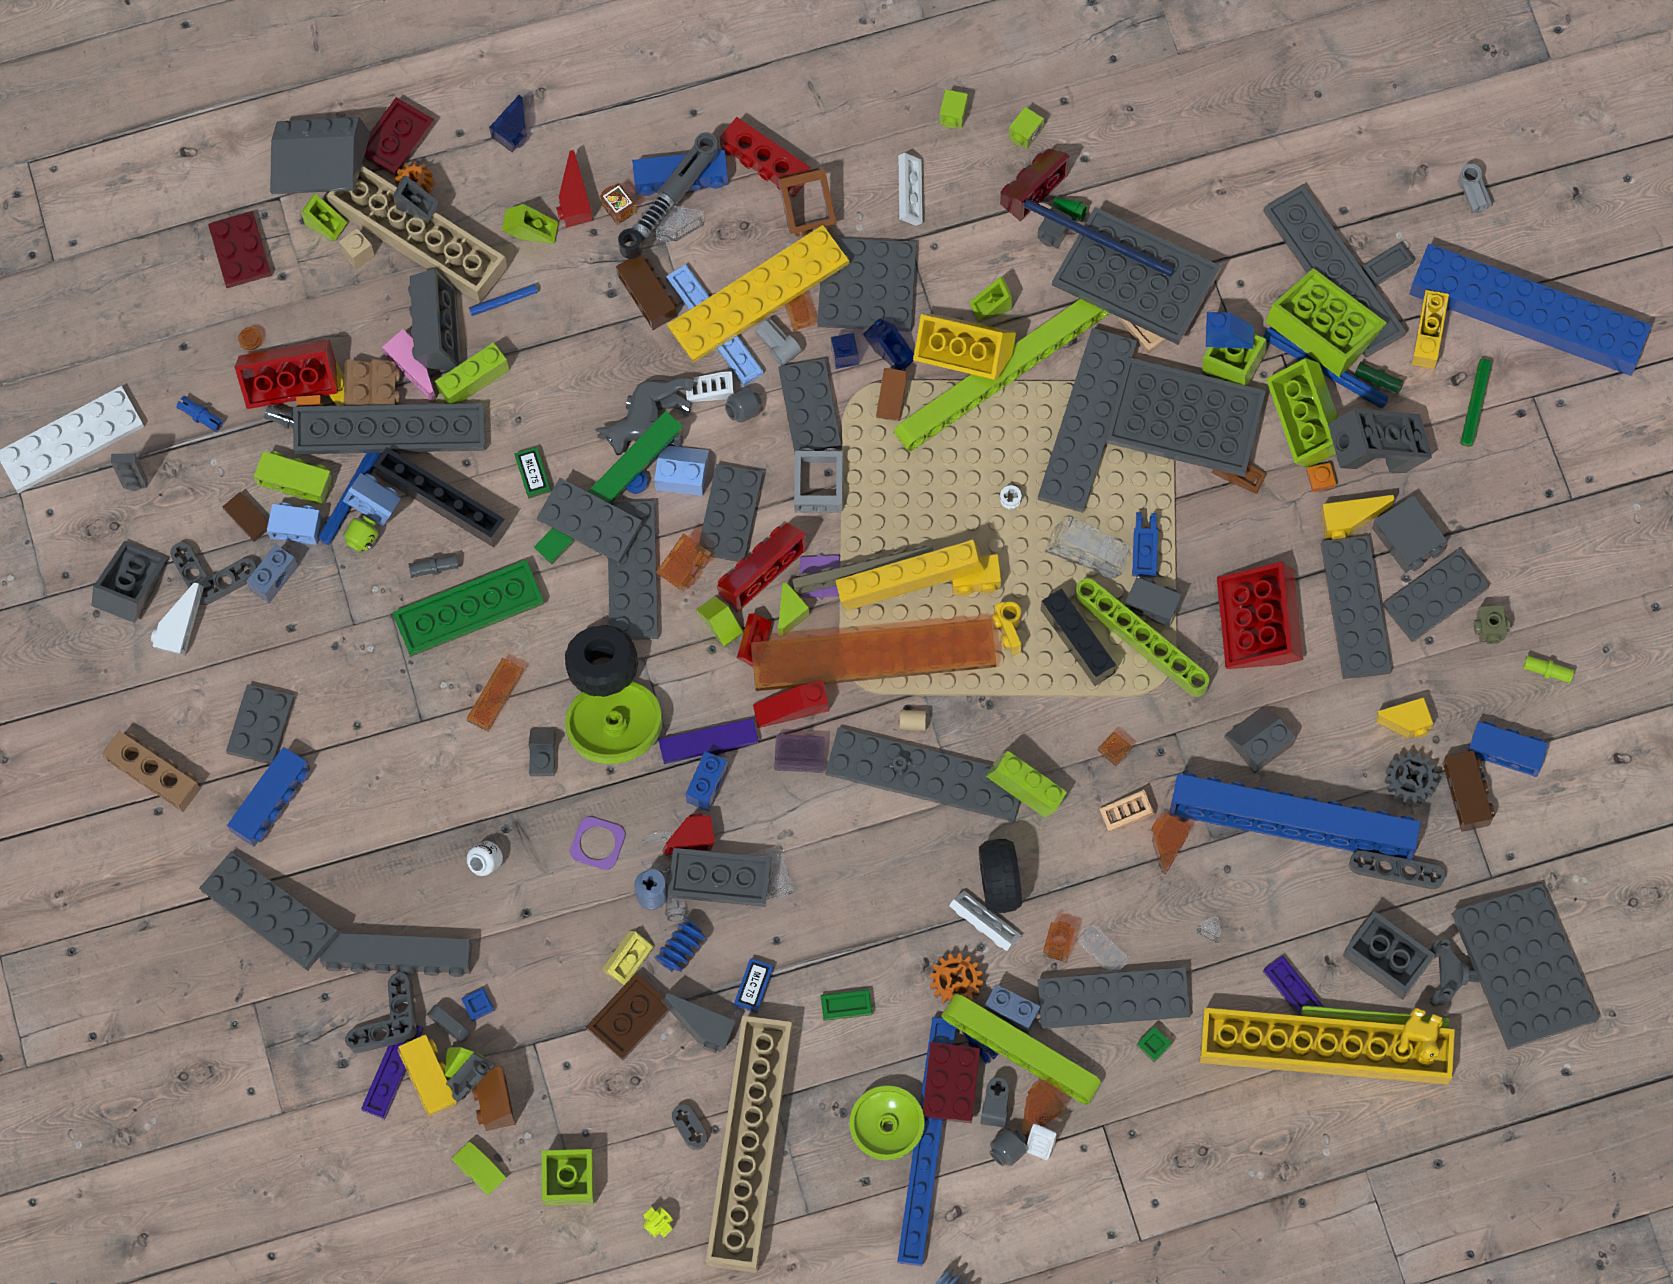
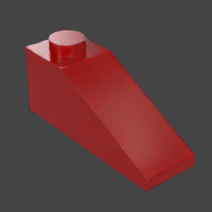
[556,150,593,228]
[753,680,829,728]

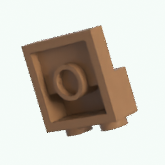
[344,359,400,406]

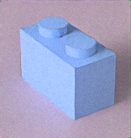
[267,503,322,545]

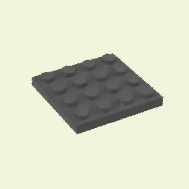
[817,238,916,332]

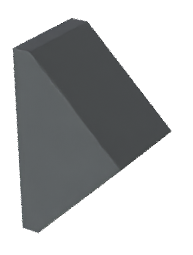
[393,176,439,221]

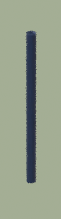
[1024,199,1175,277]

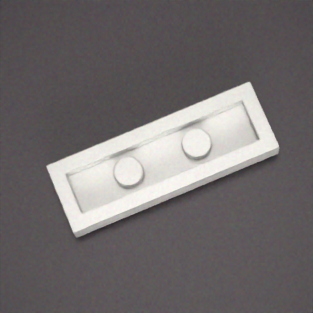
[898,153,923,226]
[949,891,1022,951]

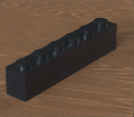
[373,447,507,547]

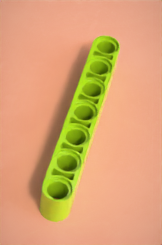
[1076,578,1209,697]
[942,994,1101,1105]

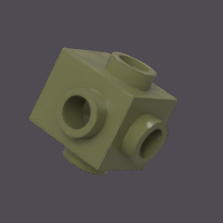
[1474,605,1510,644]

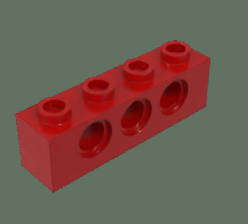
[720,117,811,197]

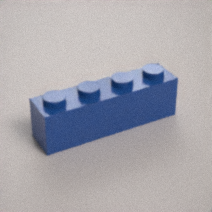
[632,150,728,196]
[227,747,310,847]

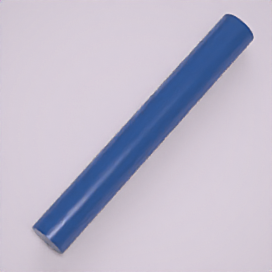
[469,284,538,316]

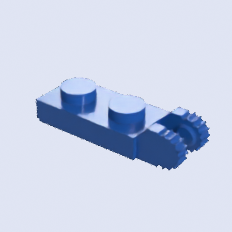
[1132,512,1158,577]

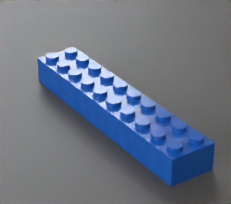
[1409,243,1651,376]
[1169,772,1420,860]

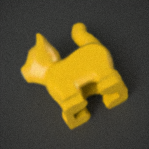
[1398,1008,1443,1061]

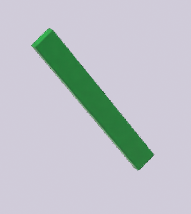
[534,411,684,564]

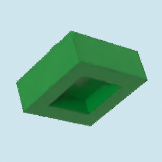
[1136,1026,1172,1063]

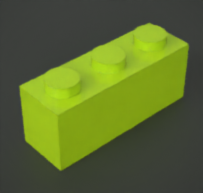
[435,342,509,404]
[253,451,333,505]
[986,751,1067,818]

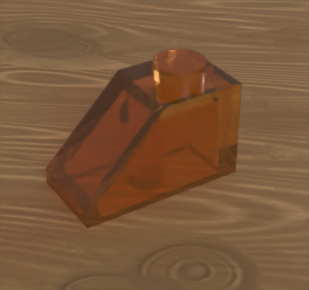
[1151,813,1191,874]
[1021,1082,1065,1138]

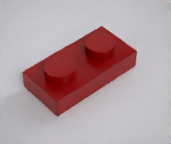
[737,613,772,667]

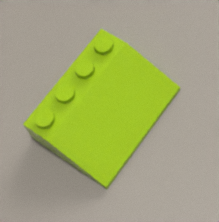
[1265,268,1387,377]

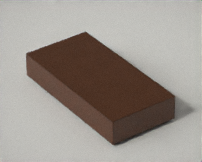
[222,492,268,542]

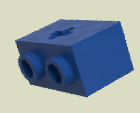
[685,751,728,811]

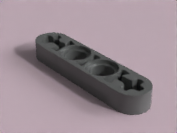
[1349,850,1445,889]

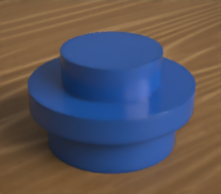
[626,472,648,494]

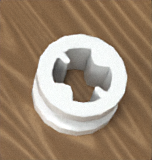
[1000,485,1022,509]

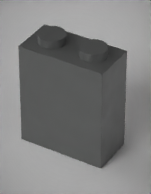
[1372,495,1447,573]

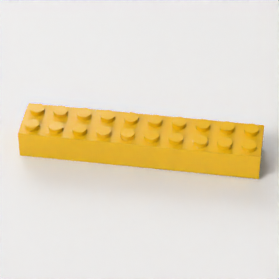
[1199,1008,1455,1085]

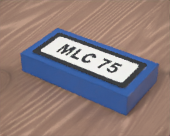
[734,958,774,1013]

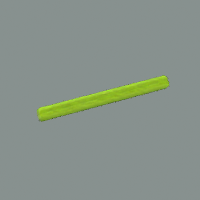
[1301,1006,1449,1029]

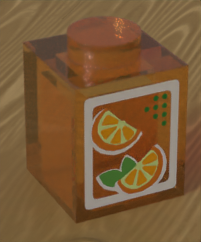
[600,183,636,225]

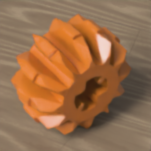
[395,161,435,194]

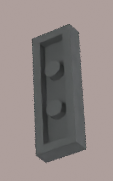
[111,453,147,491]

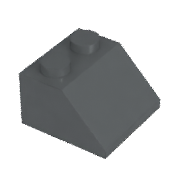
[1224,707,1295,773]

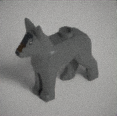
[595,377,695,456]

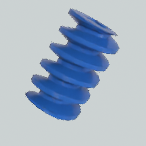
[654,918,706,972]

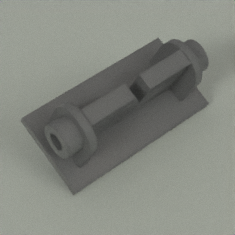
[446,1053,495,1101]

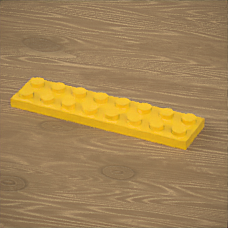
[667,225,849,363]

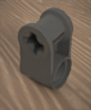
[980,1077,1009,1128]

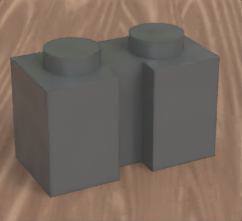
[1125,577,1181,627]

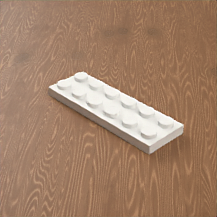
[0,386,144,494]

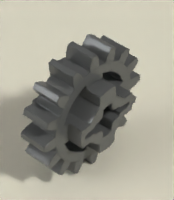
[1384,751,1439,805]

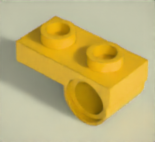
[991,601,1022,655]

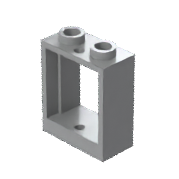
[794,448,843,513]

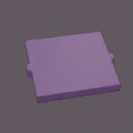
[800,554,840,600]

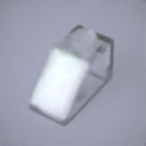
[652,206,705,242]

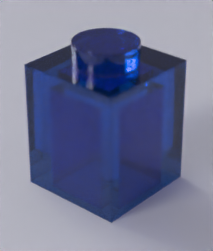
[831,333,859,369]

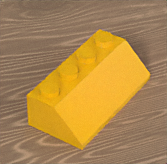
[913,314,1016,380]

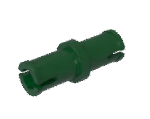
[1355,362,1404,394]

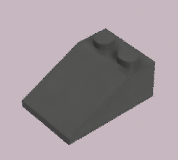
[91,541,168,623]

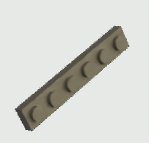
[792,545,934,595]

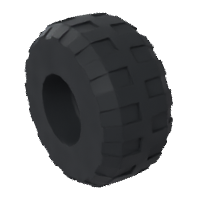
[565,625,638,697]
[979,839,1022,913]

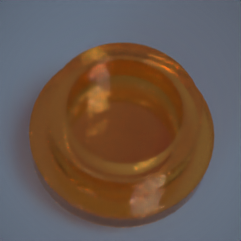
[238,327,262,350]

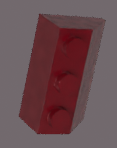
[1000,148,1070,222]

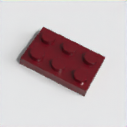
[364,97,435,176]
[208,211,272,288]
[923,1042,980,1123]

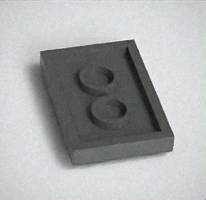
[226,684,294,764]

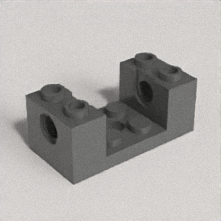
[1328,408,1432,473]

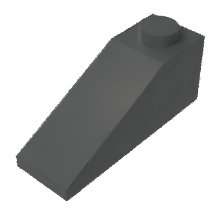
[661,993,735,1053]

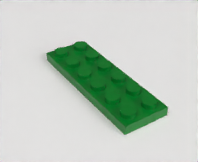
[392,560,544,657]

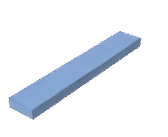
[666,264,764,386]

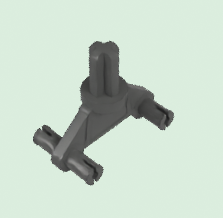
[1429,939,1480,1007]

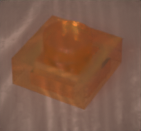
[1098,731,1132,767]

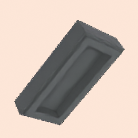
[1362,242,1414,287]

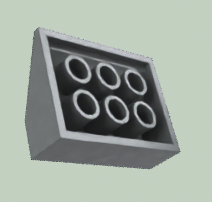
[270,117,371,194]

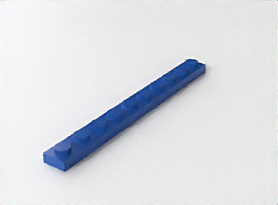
[897,1017,956,1267]

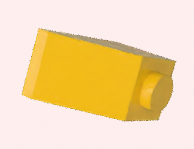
[1375,698,1433,739]

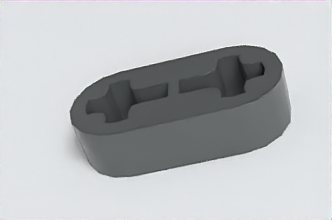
[427,1005,470,1043]
[672,1105,707,1150]

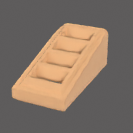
[1100,790,1156,831]

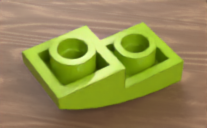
[451,1141,506,1195]

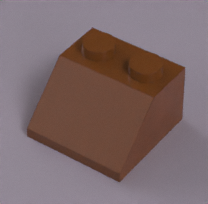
[472,1066,515,1131]

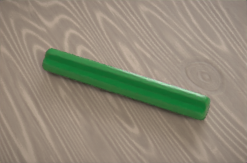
[1460,358,1492,447]

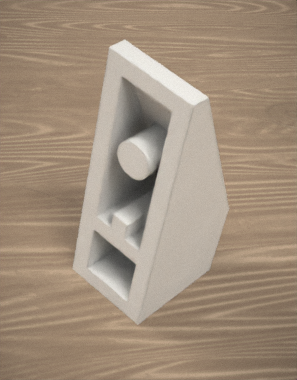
[151,583,204,656]

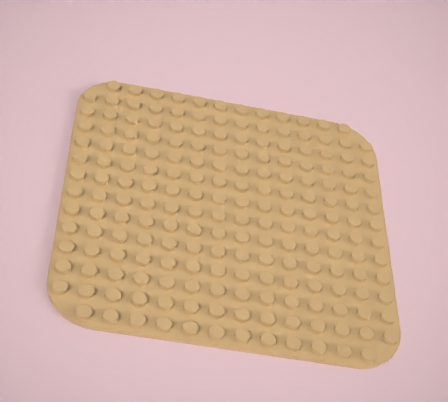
[839,380,1177,697]

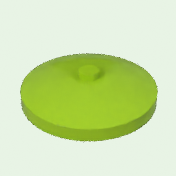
[565,682,663,764]

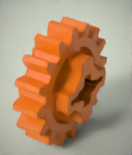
[930,953,983,1005]

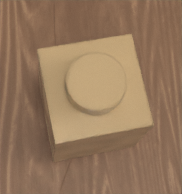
[339,228,375,269]

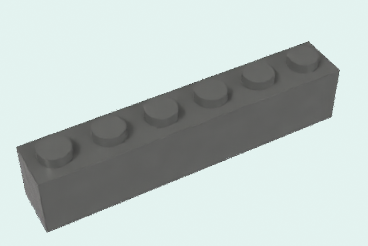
[320,933,472,977]

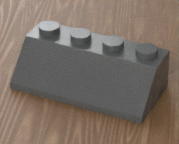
[408,268,461,371]

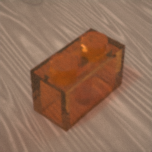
[656,533,711,591]

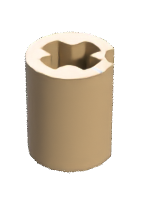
[900,710,926,731]

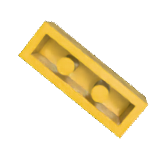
[398,1034,457,1118]

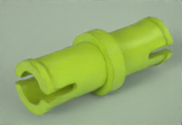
[1523,655,1574,684]

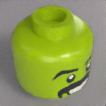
[343,516,379,553]

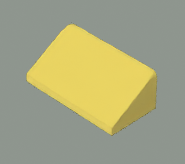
[602,931,654,985]

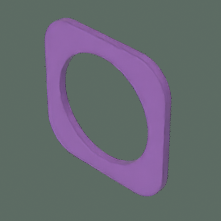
[570,817,625,870]

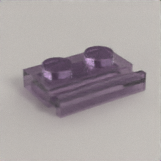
[774,734,825,773]

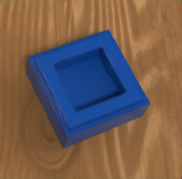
[461,988,494,1022]

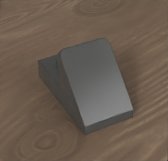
[528,729,555,776]

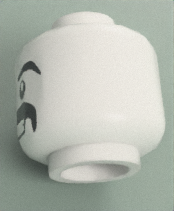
[466,841,503,876]

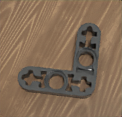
[170,543,257,605]
[345,972,417,1053]

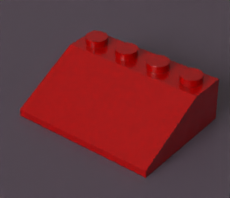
[1217,562,1304,669]

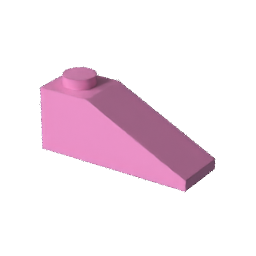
[382,329,436,403]

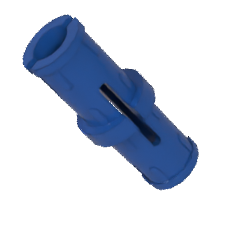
[176,395,224,432]

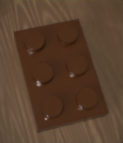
[586,973,669,1061]

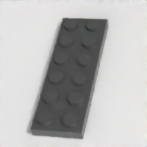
[608,501,658,640]
[1321,536,1392,679]
[199,852,339,971]
[1037,967,1190,1029]

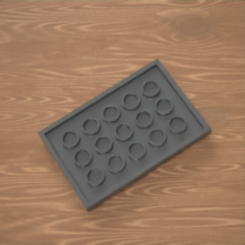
[1052,207,1221,345]
[1105,357,1266,477]
[1452,884,1599,1050]

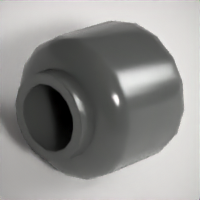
[725,388,762,423]
[990,1129,1027,1166]

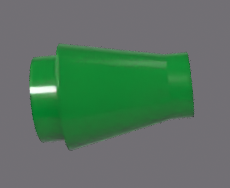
[1052,197,1088,222]

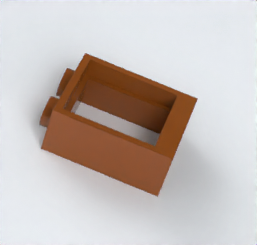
[777,167,837,237]

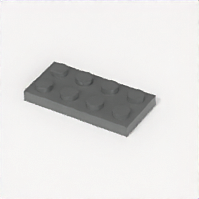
[778,358,842,454]
[697,464,763,562]
[536,478,643,564]
[1383,550,1489,643]
[668,848,771,907]

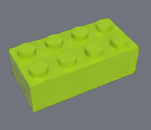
[1266,358,1338,467]

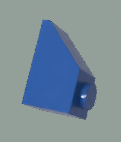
[1206,312,1254,349]

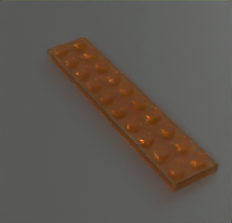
[751,619,996,691]

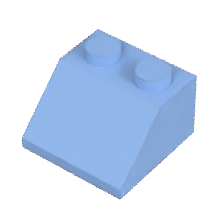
[654,445,710,496]
[343,473,401,526]

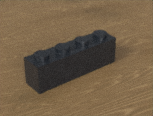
[1041,588,1116,686]

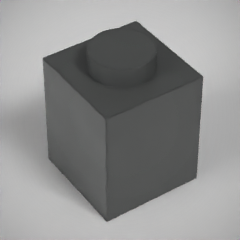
[1038,207,1072,249]

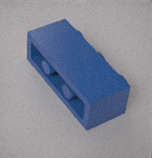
[1468,721,1548,777]

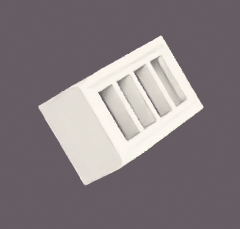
[686,371,734,402]
[1026,1124,1057,1160]

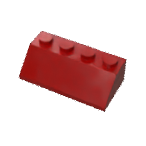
[234,339,338,409]
[717,523,807,613]

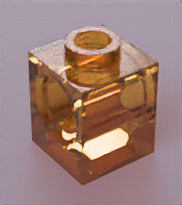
[1043,921,1075,962]

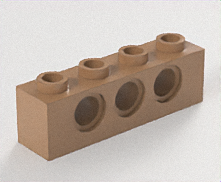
[102,731,200,812]

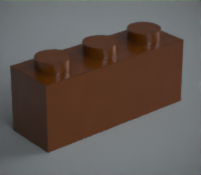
[616,255,678,330]
[1442,750,1495,832]

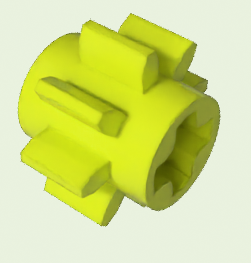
[642,1207,673,1238]

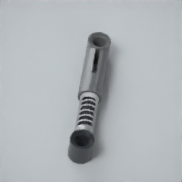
[618,132,719,259]

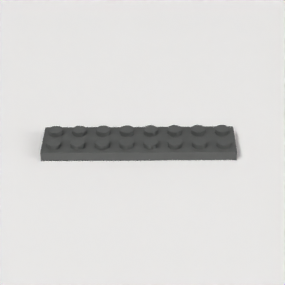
[1263,185,1406,358]
[1038,328,1137,513]
[293,403,485,454]
[825,728,1020,822]

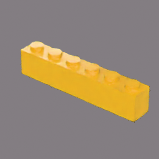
[836,539,985,611]

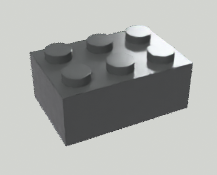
[1343,911,1435,1000]

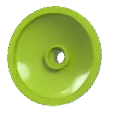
[849,1086,925,1161]

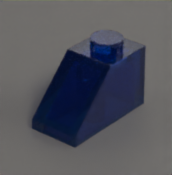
[489,95,527,153]
[863,319,914,371]

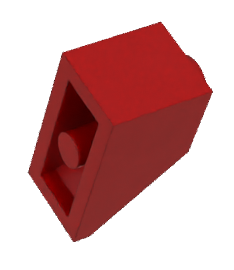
[662,813,715,855]

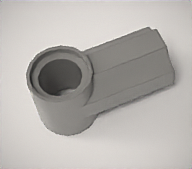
[1458,163,1492,213]
[755,319,802,366]

